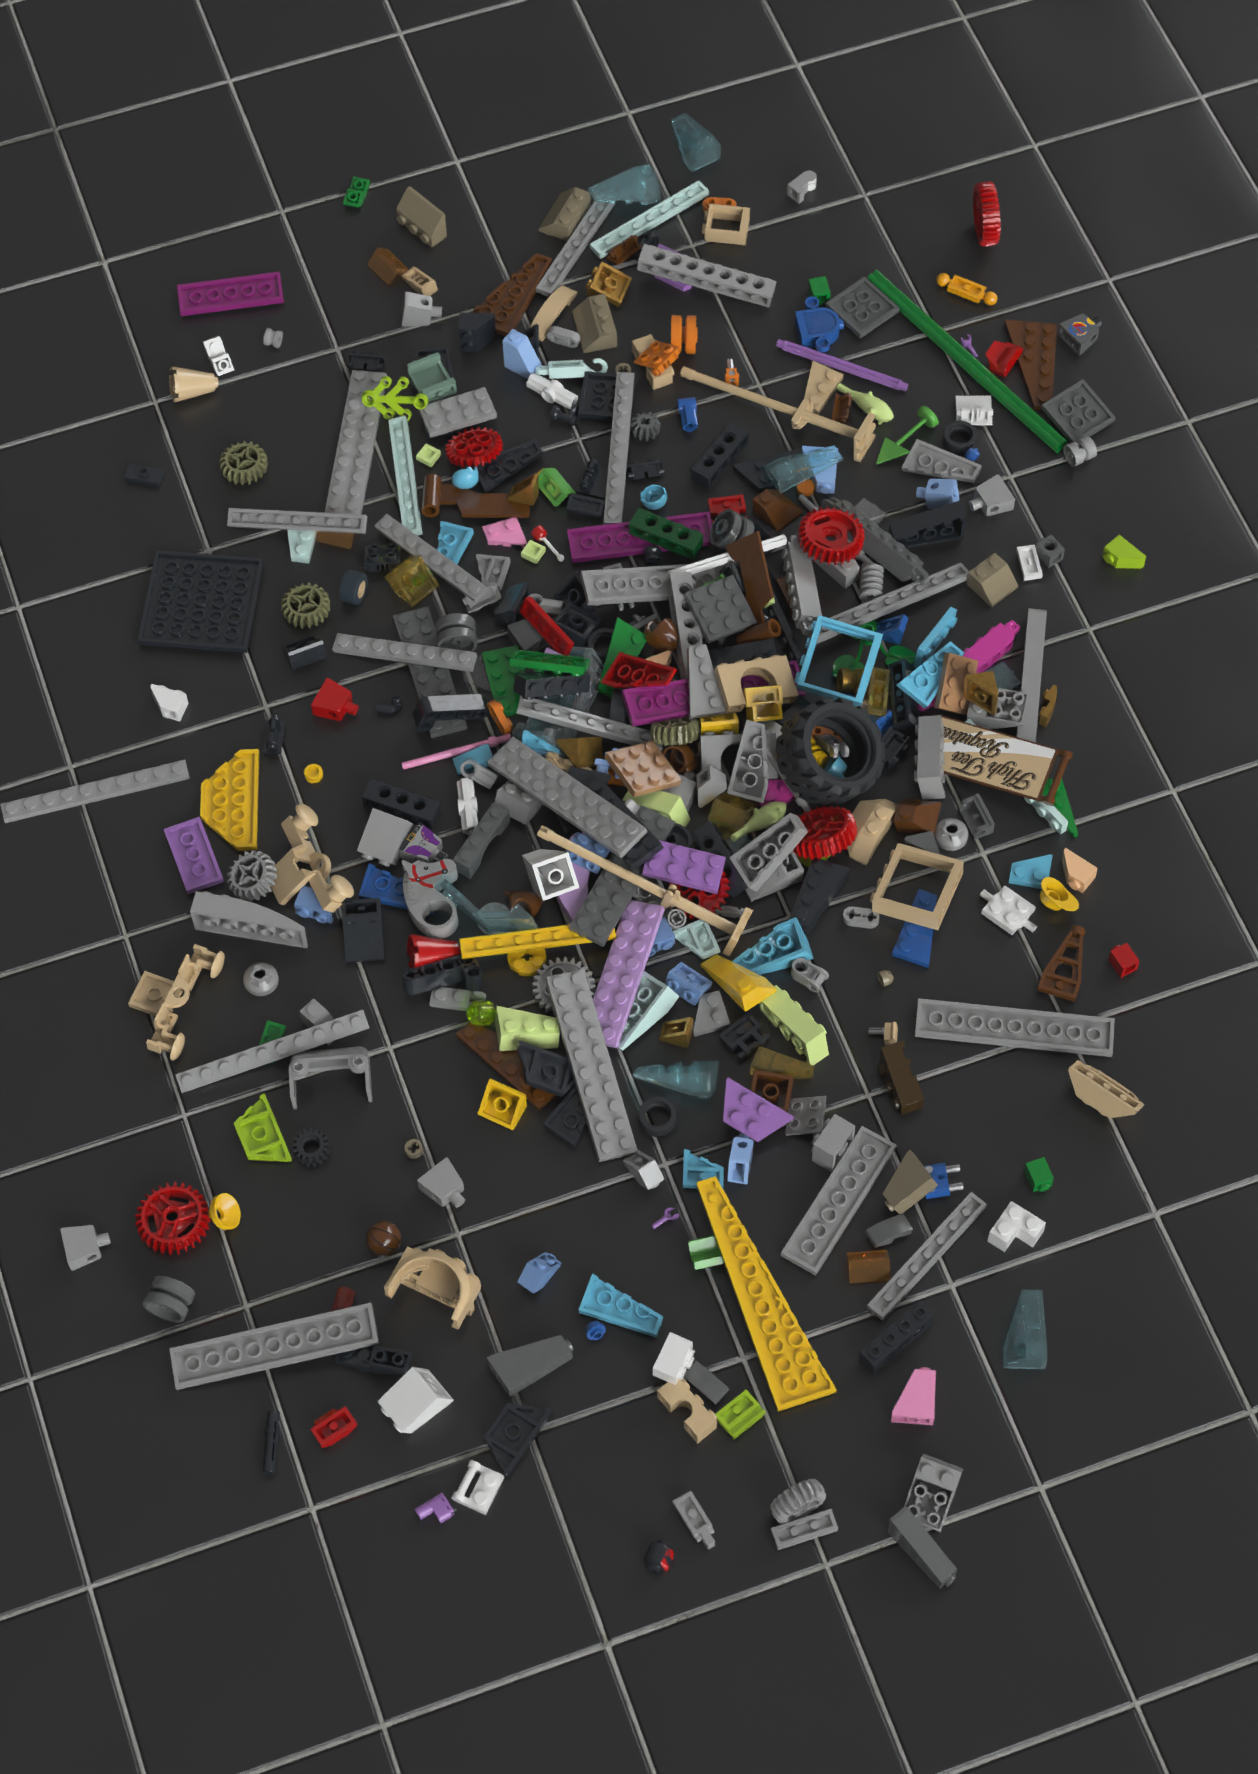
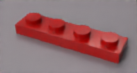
[519,596,574,656]

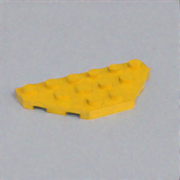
[200,749,259,851]

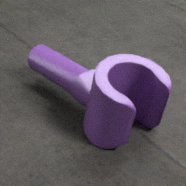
[961,334,978,358]
[652,1207,679,1229]

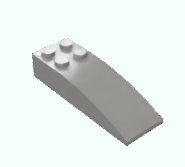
[190,891,308,948]

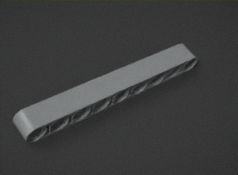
[1016,608,1047,743]

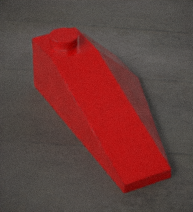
[601,652,677,688]

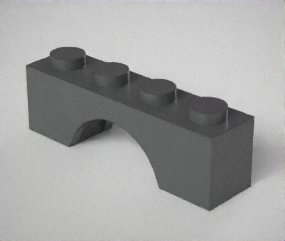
[453,802,510,879]

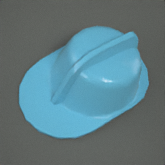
[823,754,847,778]

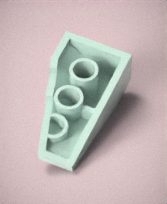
[618,971,679,1051]

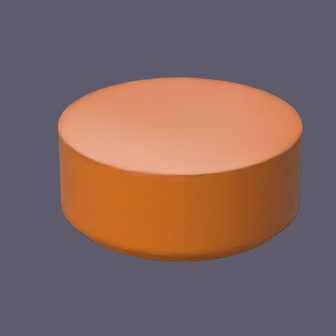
[797,478,815,497]

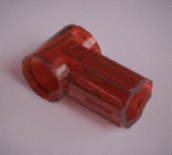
[330,1287,355,1312]

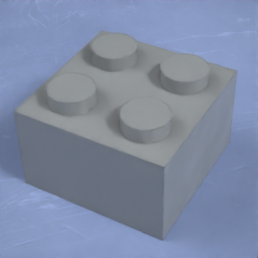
[811,1114,855,1173]

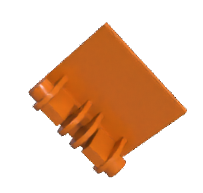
[633,340,680,376]

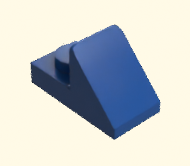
[876,614,908,645]

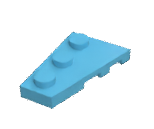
[437,521,474,564]

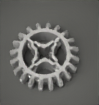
[227,850,278,902]
[770,1479,826,1524]

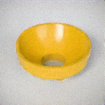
[209,1193,241,1230]

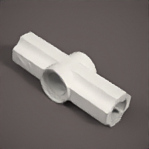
[526,373,578,409]
[457,778,478,835]

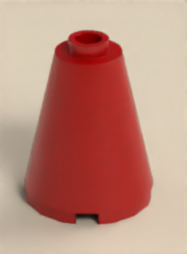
[407,934,461,969]

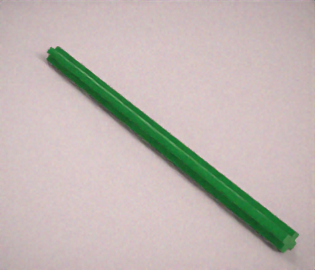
[868,270,1067,453]

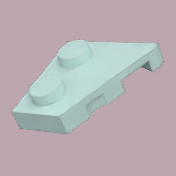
[673,919,721,959]

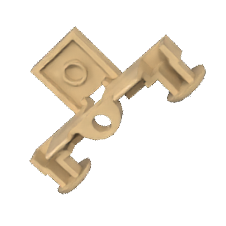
[271,804,354,913]
[128,944,225,1061]

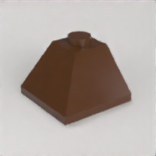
[753,489,803,532]
[894,799,941,835]

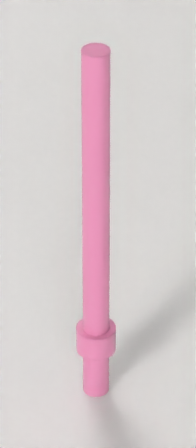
[402,734,511,770]

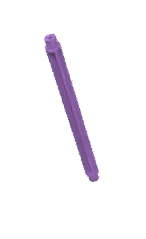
[776,339,909,391]

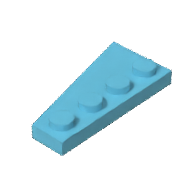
[913,607,957,668]
[896,641,964,709]
[579,1274,663,1338]

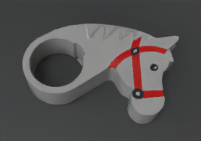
[402,859,459,939]

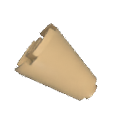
[169,367,218,402]

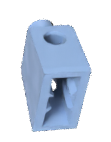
[916,479,960,509]
[728,1133,754,1184]

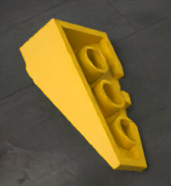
[701,954,777,1012]

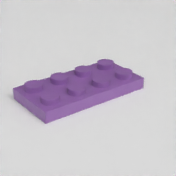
[164,817,224,894]
[642,840,726,894]

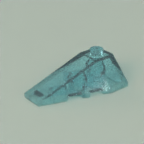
[671,113,721,172]
[588,164,661,205]
[763,446,843,494]
[633,1061,719,1098]
[1003,1290,1047,1369]

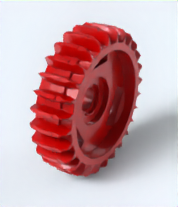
[972,182,1001,246]
[797,506,865,566]
[793,805,857,860]
[135,1182,211,1255]

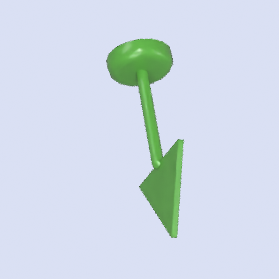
[876,406,939,464]

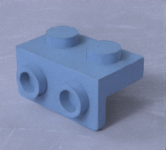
[566,832,610,874]

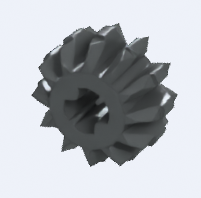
[630,411,660,441]

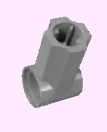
[528,593,564,617]
[460,759,498,789]

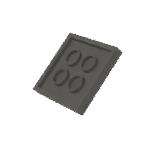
[826,277,899,338]
[1041,379,1116,443]
[684,575,757,643]

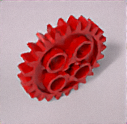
[445,427,503,468]
[669,871,730,921]

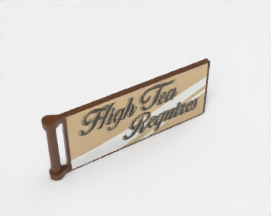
[935,714,1073,806]

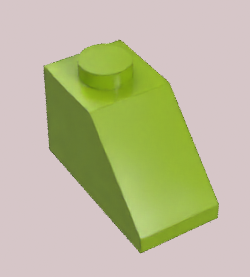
[1103,535,1146,569]

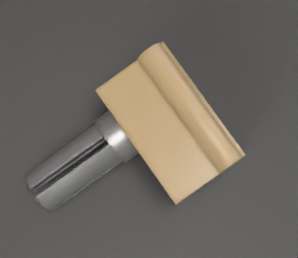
[868,1022,898,1045]

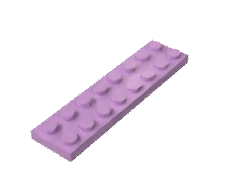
[593,900,665,1048]

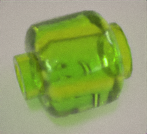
[466,1000,496,1026]

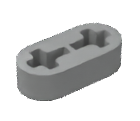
[547,326,581,348]
[843,906,880,929]

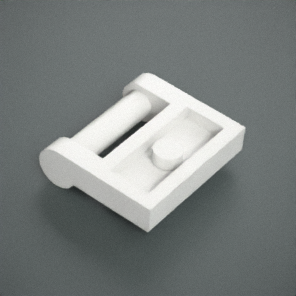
[451,1460,504,1515]

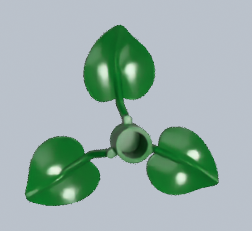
[833,620,916,678]

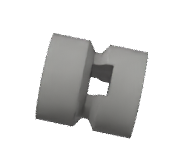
[1063,436,1097,467]

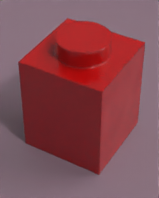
[1108,943,1140,978]

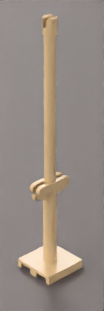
[680,367,876,462]
[537,825,753,956]

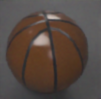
[365,1221,402,1256]

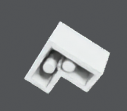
[988,1201,1046,1252]
[653,1332,695,1385]

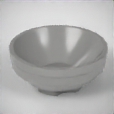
[934,818,968,851]
[243,962,279,996]

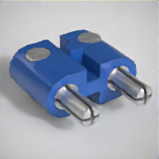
[924,1162,964,1199]

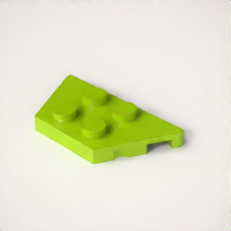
[234,1093,292,1162]

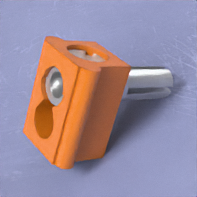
[725,359,739,387]

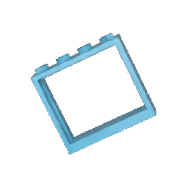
[794,615,883,707]

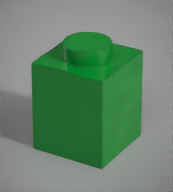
[808,276,831,305]
[1024,1157,1054,1192]

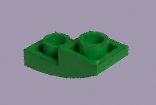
[343,176,370,208]

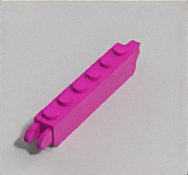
[919,620,1020,711]

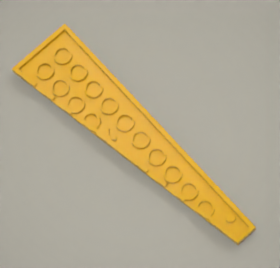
[696,1176,837,1412]

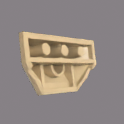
[847,799,897,866]
[1068,1060,1144,1118]

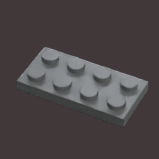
[419,387,497,438]

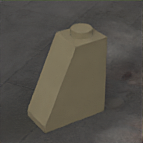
[883,1150,938,1215]

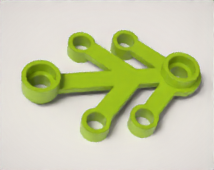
[361,376,428,421]

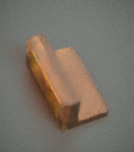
[368,248,409,284]
[317,532,356,549]
[846,1250,890,1283]

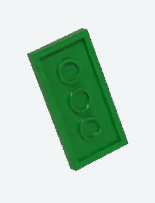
[482,645,525,717]
[510,650,590,676]

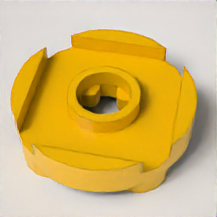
[507,949,546,977]

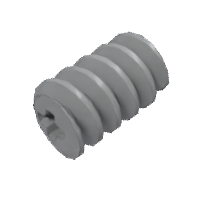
[859,562,884,603]

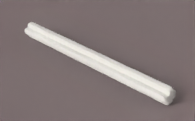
[668,535,787,576]

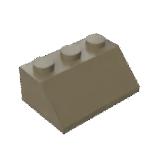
[396,186,447,247]
[538,187,591,241]
[572,294,617,353]

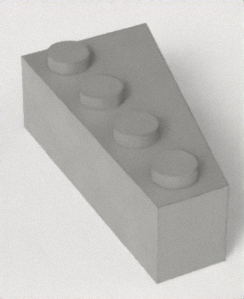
[796,531,859,589]
[914,715,945,800]
[729,813,808,892]

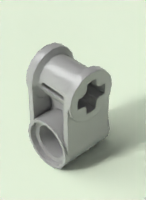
[791,958,829,993]

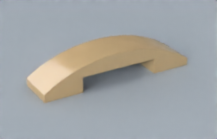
[530,285,578,342]

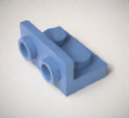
[665,962,712,1006]

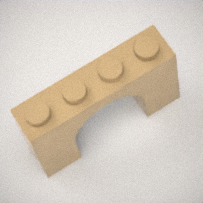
[714,655,798,714]

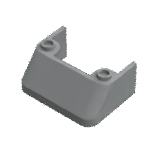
[289,1046,372,1110]

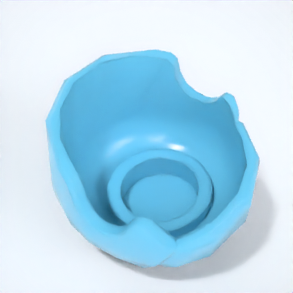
[452,466,479,489]
[640,485,667,510]

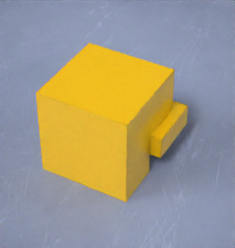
[743,685,783,722]

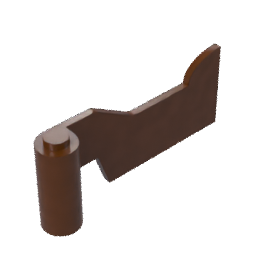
[421,474,530,518]
[726,531,781,645]

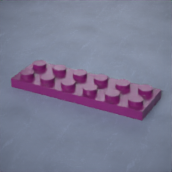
[177,272,284,316]

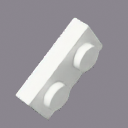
[1016,545,1043,581]

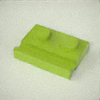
[715,1390,766,1440]

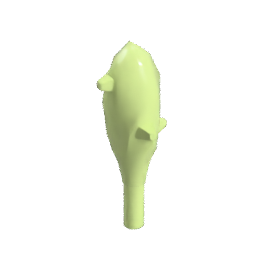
[836,383,894,425]
[731,801,786,842]

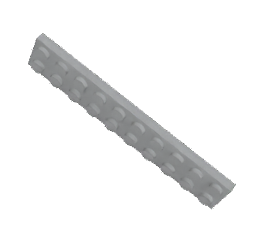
[325,370,387,515]
[487,737,647,858]
[545,969,638,1162]
[915,998,1115,1057]
[170,1303,379,1390]

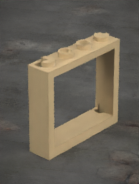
[870,843,964,930]

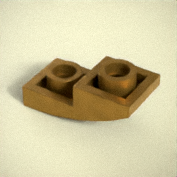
[1039,684,1057,727]

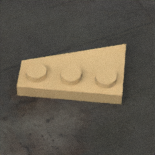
[804,361,844,415]

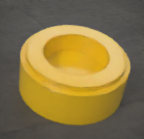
[304,764,323,783]

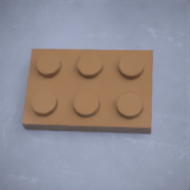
[935,653,978,715]

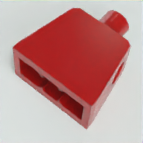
[311,678,359,721]

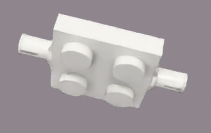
[980,886,1037,935]

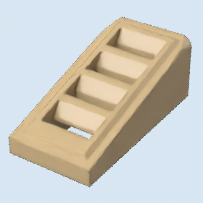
[402,266,438,296]

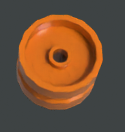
[671,315,698,354]

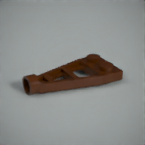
[1037,925,1086,1002]

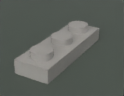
[771,1509,838,1550]

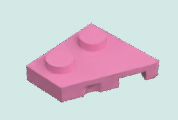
[482,518,527,548]

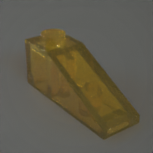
[867,667,890,717]
[750,1046,815,1079]

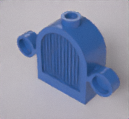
[795,297,844,353]

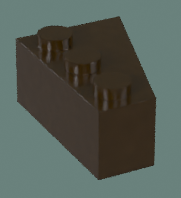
[877,1040,924,1115]

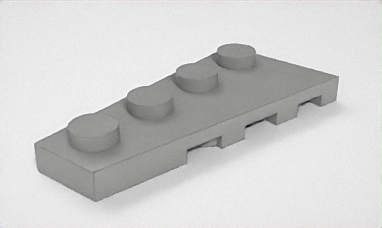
[902,439,982,483]
[687,644,726,719]

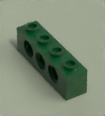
[629,508,703,560]

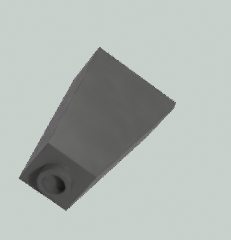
[487,1335,574,1397]
[887,1506,957,1589]

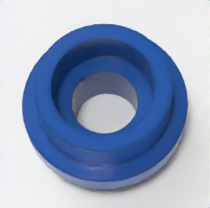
[964,448,980,462]
[585,1321,606,1340]

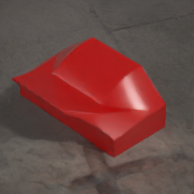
[985,341,1023,378]
[310,1406,357,1448]

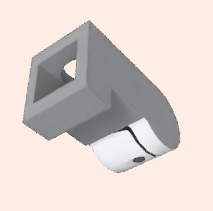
[787,171,817,204]

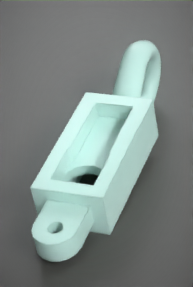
[535,358,608,379]

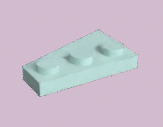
[287,530,317,564]

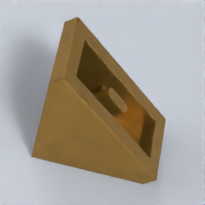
[507,473,539,506]
[658,1017,693,1048]

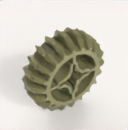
[219,440,268,486]
[281,582,330,629]
[650,716,700,746]

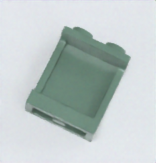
[407,353,457,404]

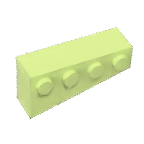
[759,985,829,1067]

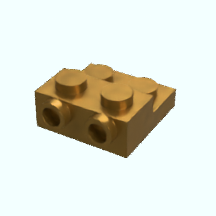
[585,262,632,307]

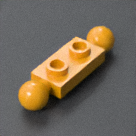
[936,273,997,305]

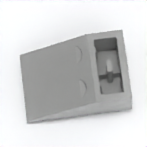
[967,688,1029,729]
[494,780,543,824]
[745,850,804,902]
[904,1454,963,1532]

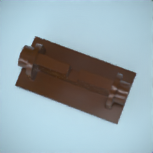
[607,235,643,266]
[831,393,852,425]

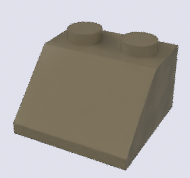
[967,553,1018,607]

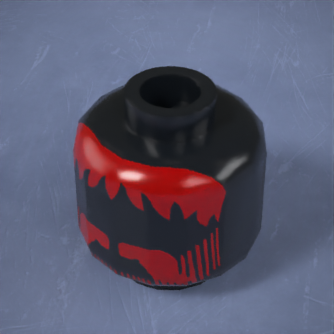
[644,1540,675,1574]

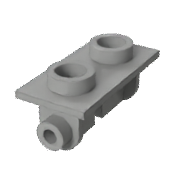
[462,583,502,613]

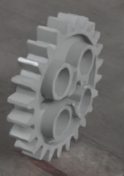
[532,957,595,1016]

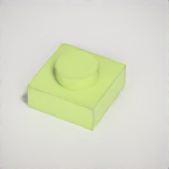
[416,444,441,467]
[521,540,546,564]

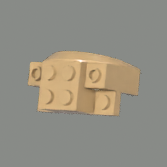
[384,1246,481,1329]

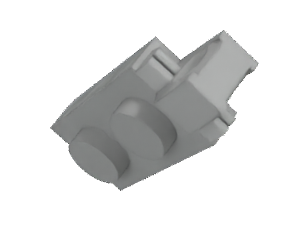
[672,1491,715,1550]

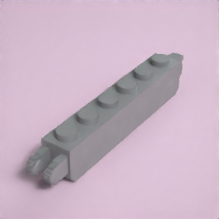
[781,535,822,636]

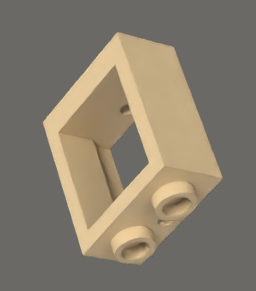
[702,204,750,245]

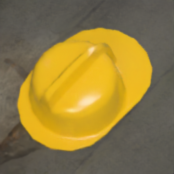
[1040,877,1079,911]

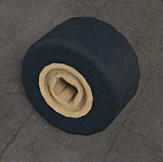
[339,570,368,605]

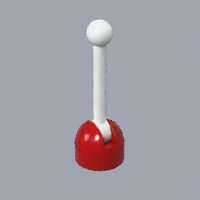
[531,525,564,562]

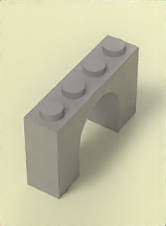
[700,730,778,780]

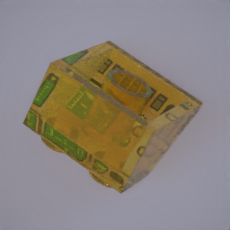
[385,555,439,607]
[708,792,759,833]

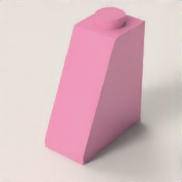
[891,1367,936,1425]

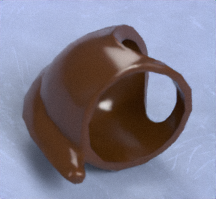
[644,619,678,654]
[662,744,699,773]
[504,890,543,920]

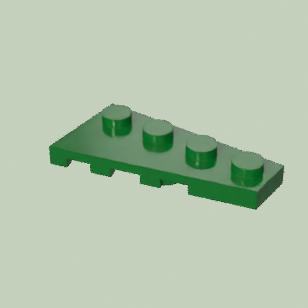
[597,618,646,698]

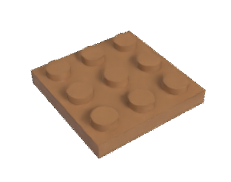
[605,741,682,797]

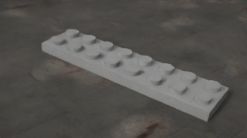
[580,564,723,605]
[781,1126,897,1276]

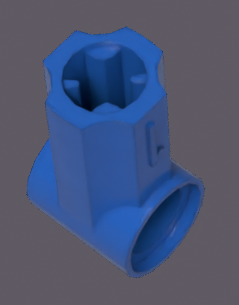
[677,397,698,432]

